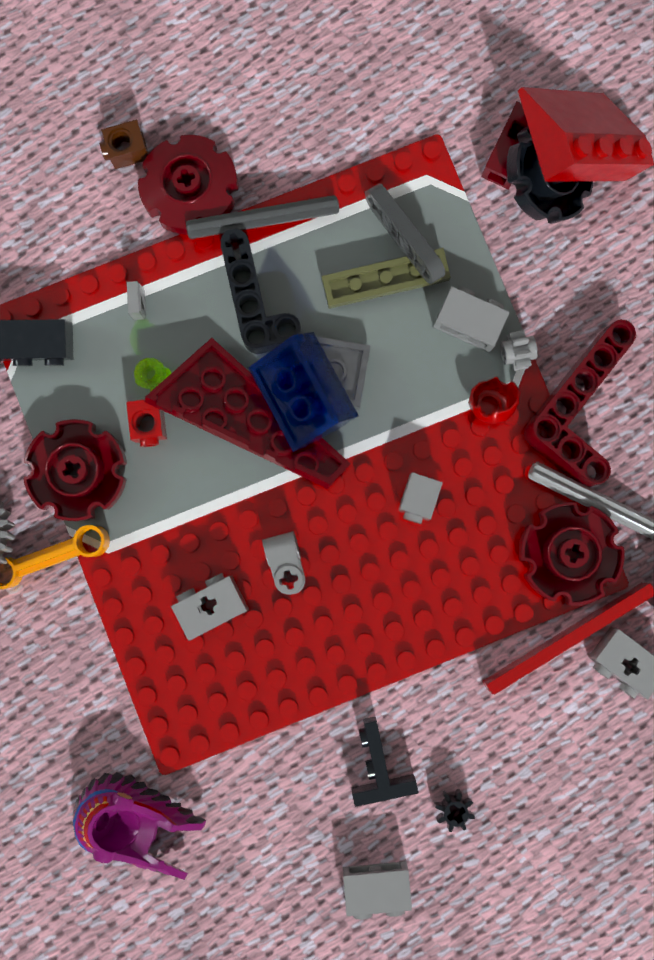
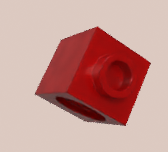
[126,400,167,447]

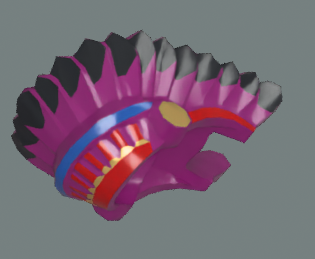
[72,772,206,880]

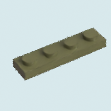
[322,248,451,309]

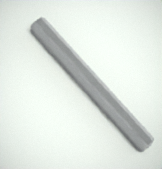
[528,462,654,540]

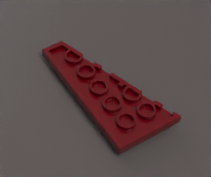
[144,338,351,489]

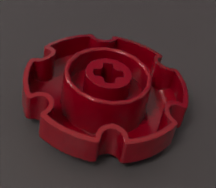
[138,135,239,235]
[23,419,127,521]
[518,502,625,606]

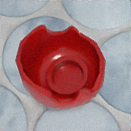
[468,377,520,424]

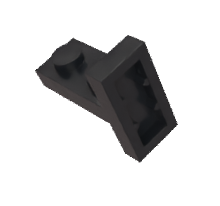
[351,717,419,807]

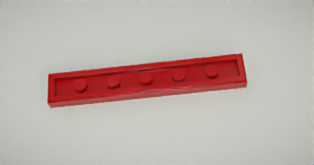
[482,582,654,695]

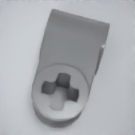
[262,531,305,595]

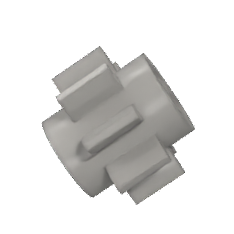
[500,330,538,371]

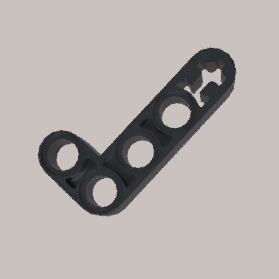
[220,229,301,354]

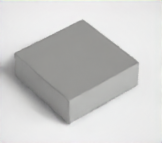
[127,281,146,320]

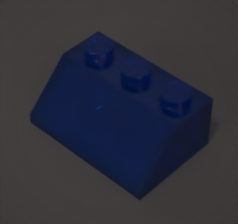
[248,332,359,452]

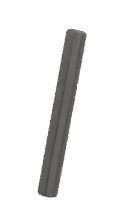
[186,195,339,239]

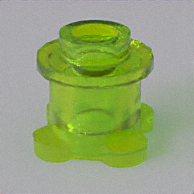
[134,358,172,392]

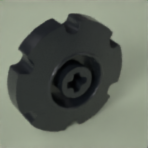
[506,126,593,224]

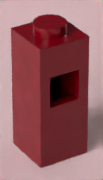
[481,101,528,190]

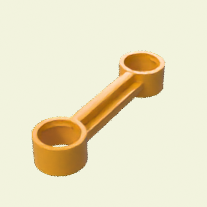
[0,525,110,589]

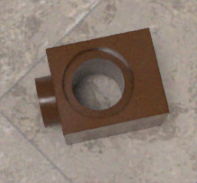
[99,119,149,169]

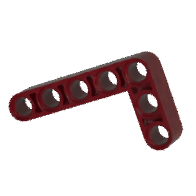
[524,319,636,487]

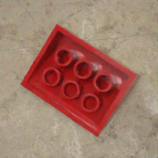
[518,87,654,182]

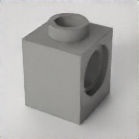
[398,472,443,524]

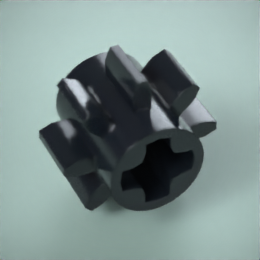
[434,789,475,832]

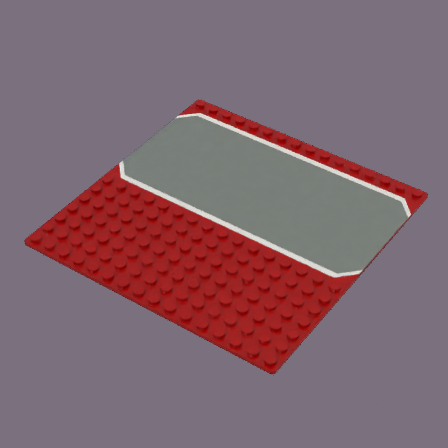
[0,134,629,775]

